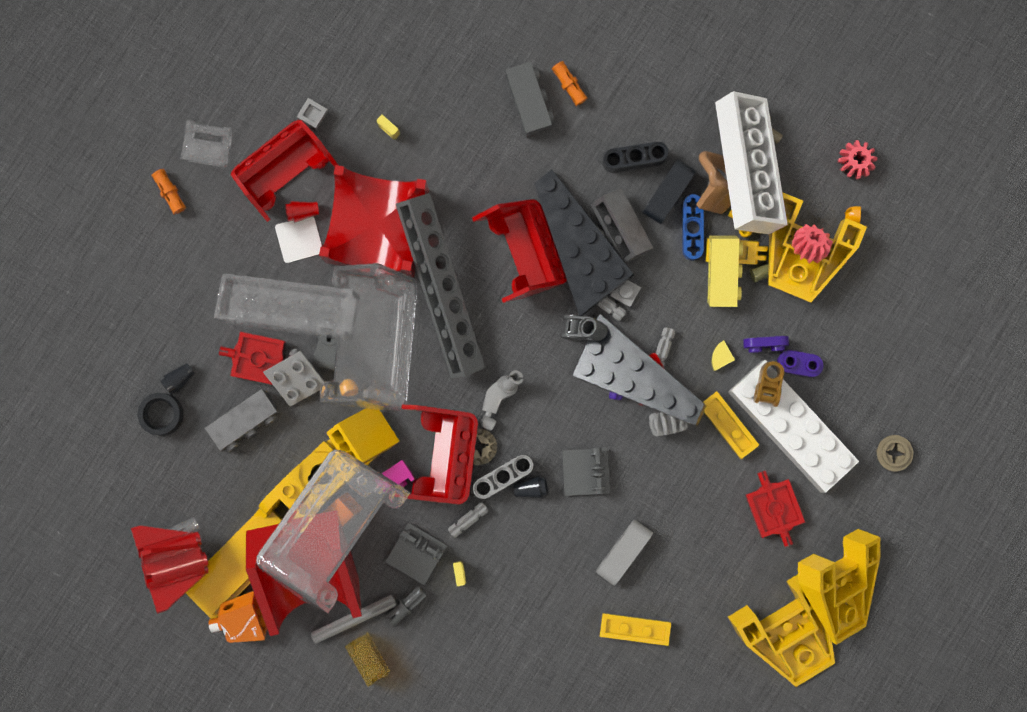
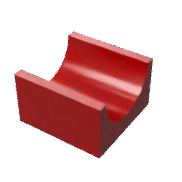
[246,511,362,636]

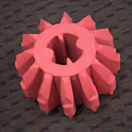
[838,140,878,179]
[791,224,833,263]

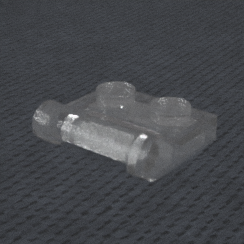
[180,120,233,168]

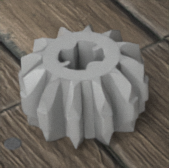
[649,412,688,436]

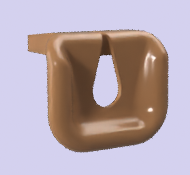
[696,151,731,214]

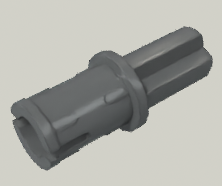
[385,587,427,627]

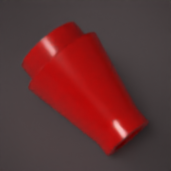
[285,201,319,223]

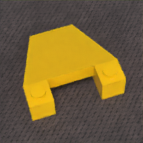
[768,192,867,303]
[798,529,880,645]
[728,574,835,687]

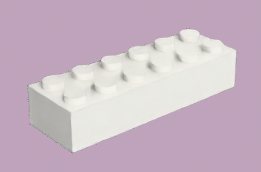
[715,91,788,234]
[728,360,859,493]

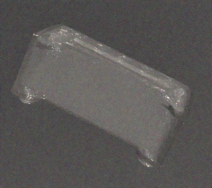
[320,263,417,411]
[256,450,410,613]

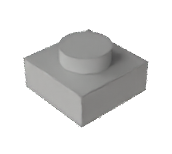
[297,98,328,130]
[610,280,641,308]

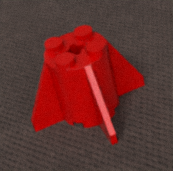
[131,526,209,614]

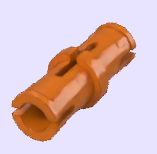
[552,61,588,106]
[151,169,186,215]

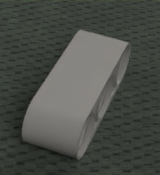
[473,455,533,499]
[596,519,653,586]

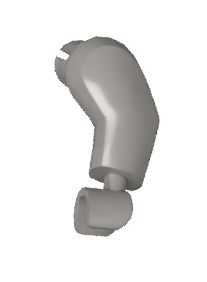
[480,370,523,431]

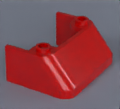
[231,120,339,222]
[472,199,567,303]
[390,404,478,504]

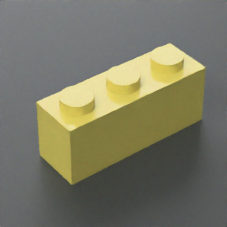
[707,236,743,307]

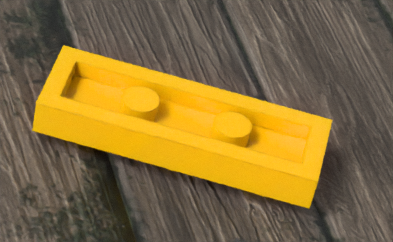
[703,391,759,459]
[599,613,671,646]

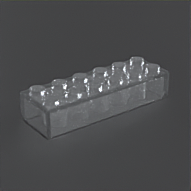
[214,273,360,340]

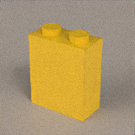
[326,403,400,471]

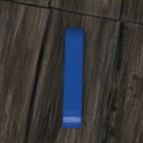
[682,194,704,261]

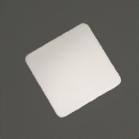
[275,216,322,263]

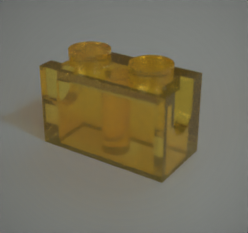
[345,632,390,687]

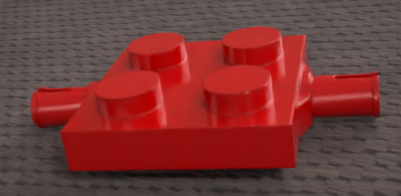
[219,332,286,385]
[745,470,805,547]

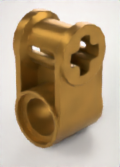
[754,362,784,407]

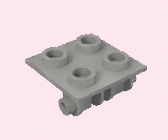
[263,349,327,407]

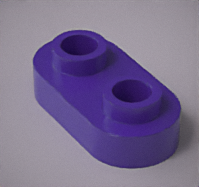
[743,336,789,353]
[777,350,823,377]

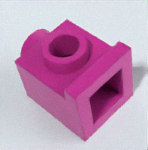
[379,460,416,493]

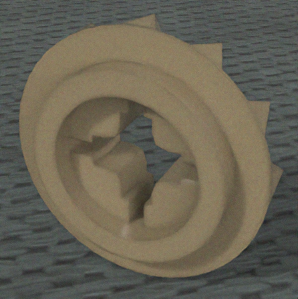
[473,429,497,465]
[876,435,913,471]

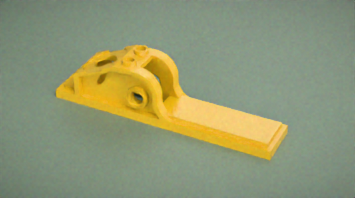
[186,439,376,619]

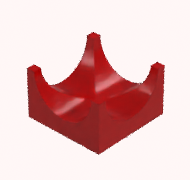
[319,165,429,278]

